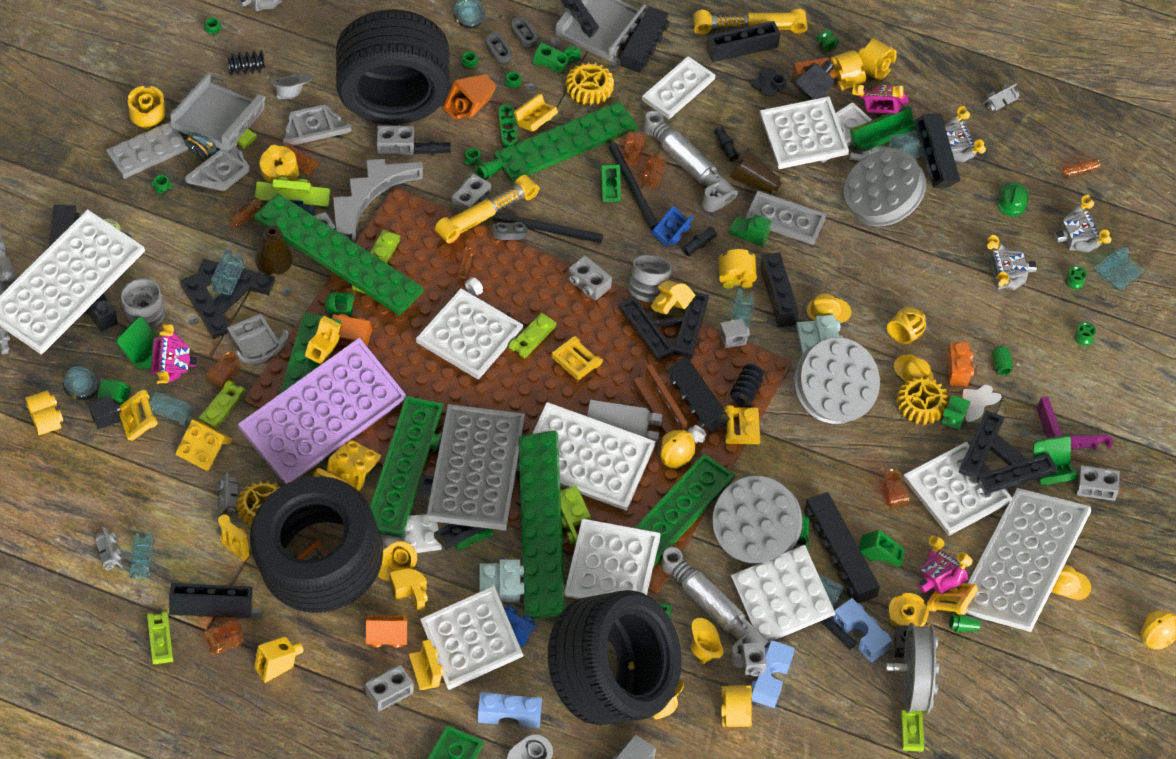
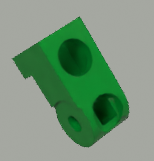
[532,42,569,73]

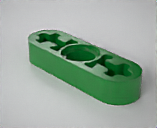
[498,104,518,148]

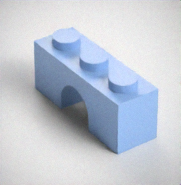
[832,598,892,663]
[751,640,795,708]
[478,693,542,728]

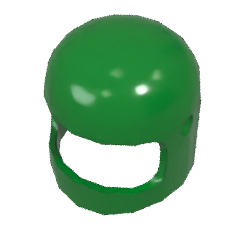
[325,292,354,318]

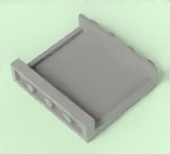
[556,0,646,61]
[170,73,265,152]

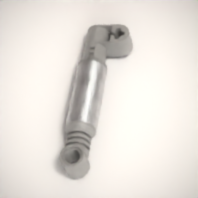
[643,111,738,212]
[660,547,770,668]

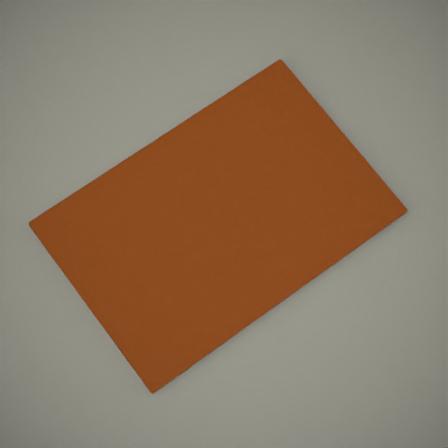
[244,187,792,594]

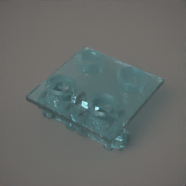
[1093,247,1145,291]

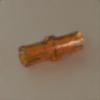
[1063,158,1101,178]
[229,197,263,228]

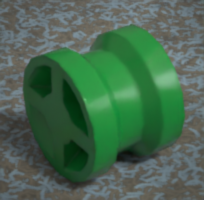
[817,30,839,52]
[1066,266,1087,289]
[1075,322,1096,346]

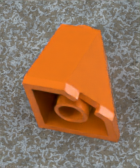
[443,74,497,119]

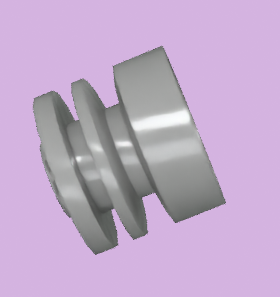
[628,255,672,302]
[121,279,166,329]

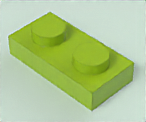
[901,710,924,751]

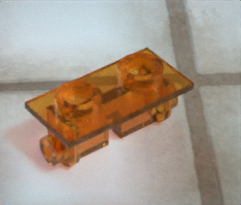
[284,144,321,176]
[641,151,666,190]

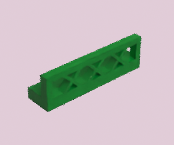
[850,105,916,151]

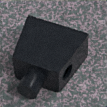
[791,60,835,100]

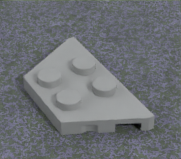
[283,104,351,147]
[185,143,249,191]

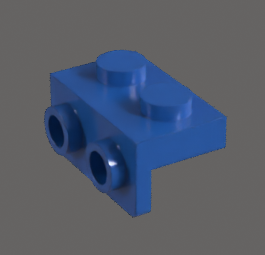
[651,206,694,247]
[503,605,538,647]

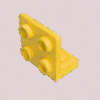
[175,419,233,471]
[327,440,382,492]

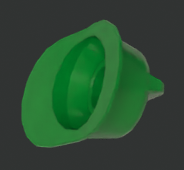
[998,182,1029,217]

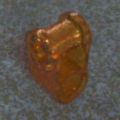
[624,130,646,165]
[206,352,240,389]
[882,469,909,509]
[203,620,244,655]

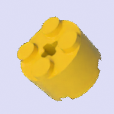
[858,38,897,80]
[830,50,866,91]
[128,86,166,130]
[259,145,299,183]
[718,249,757,289]
[722,685,752,727]

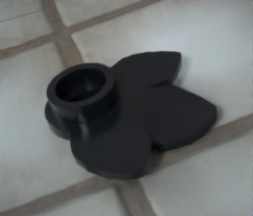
[751,68,787,96]

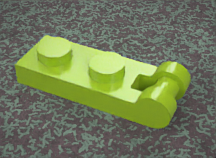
[508,313,556,358]
[199,380,246,429]
[147,611,173,664]

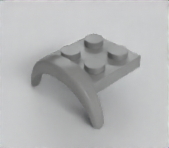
[227,314,288,364]

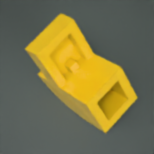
[650,280,695,314]
[305,316,341,365]
[390,569,428,612]

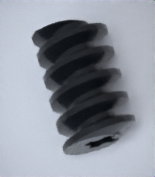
[227,50,265,76]
[730,364,764,407]

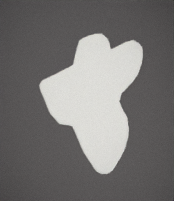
[962,385,1002,422]

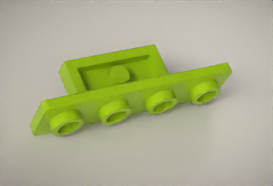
[255,177,330,207]
[561,485,591,547]

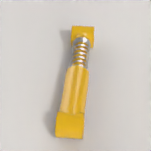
[693,9,808,35]
[435,175,539,243]

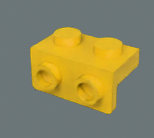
[514,94,558,132]
[409,639,443,690]

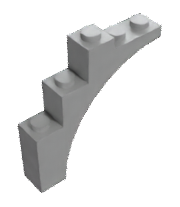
[333,159,423,243]

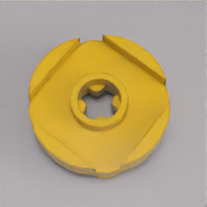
[888,593,929,627]

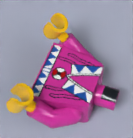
[852,84,909,114]
[150,324,197,384]
[917,535,972,594]

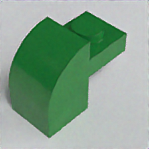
[942,395,971,430]

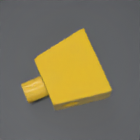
[254,637,303,683]

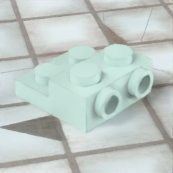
[796,315,843,354]
[479,559,524,602]

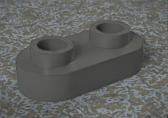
[511,17,538,47]
[486,33,512,63]
[491,222,528,240]

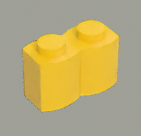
[25,390,63,435]

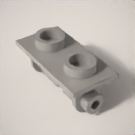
[982,84,1020,112]
[217,472,238,516]
[95,527,123,570]

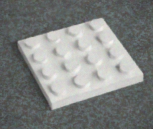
[760,96,849,169]
[416,288,523,380]
[903,442,1013,536]
[565,519,661,599]
[731,545,836,642]
[420,586,524,690]

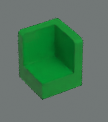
[97,380,131,405]

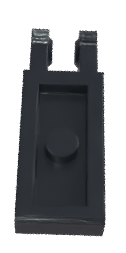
[562,0,599,38]

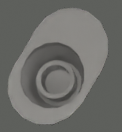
[270,73,313,100]
[507,734,553,759]

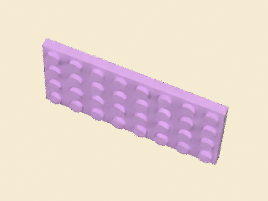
[237,338,407,484]

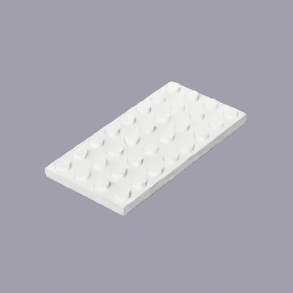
[0,210,145,355]
[966,488,1091,632]

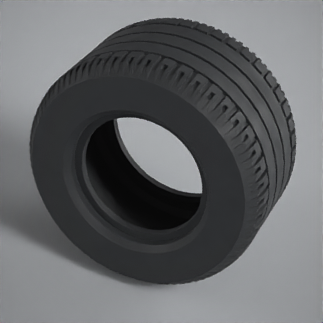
[336,9,450,124]
[250,476,383,613]
[547,590,682,725]

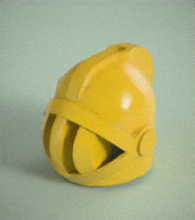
[887,307,926,344]
[660,430,695,469]
[1140,610,1176,649]

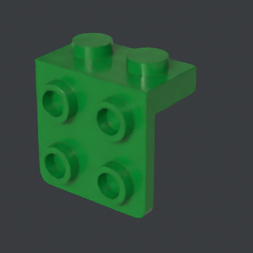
[116,317,158,370]
[1032,435,1077,486]

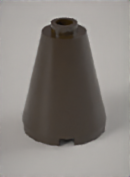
[730,147,782,193]
[255,226,293,275]

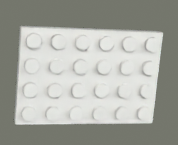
[517,402,656,511]

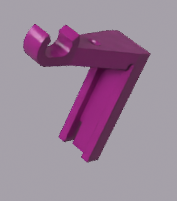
[1036,396,1113,450]

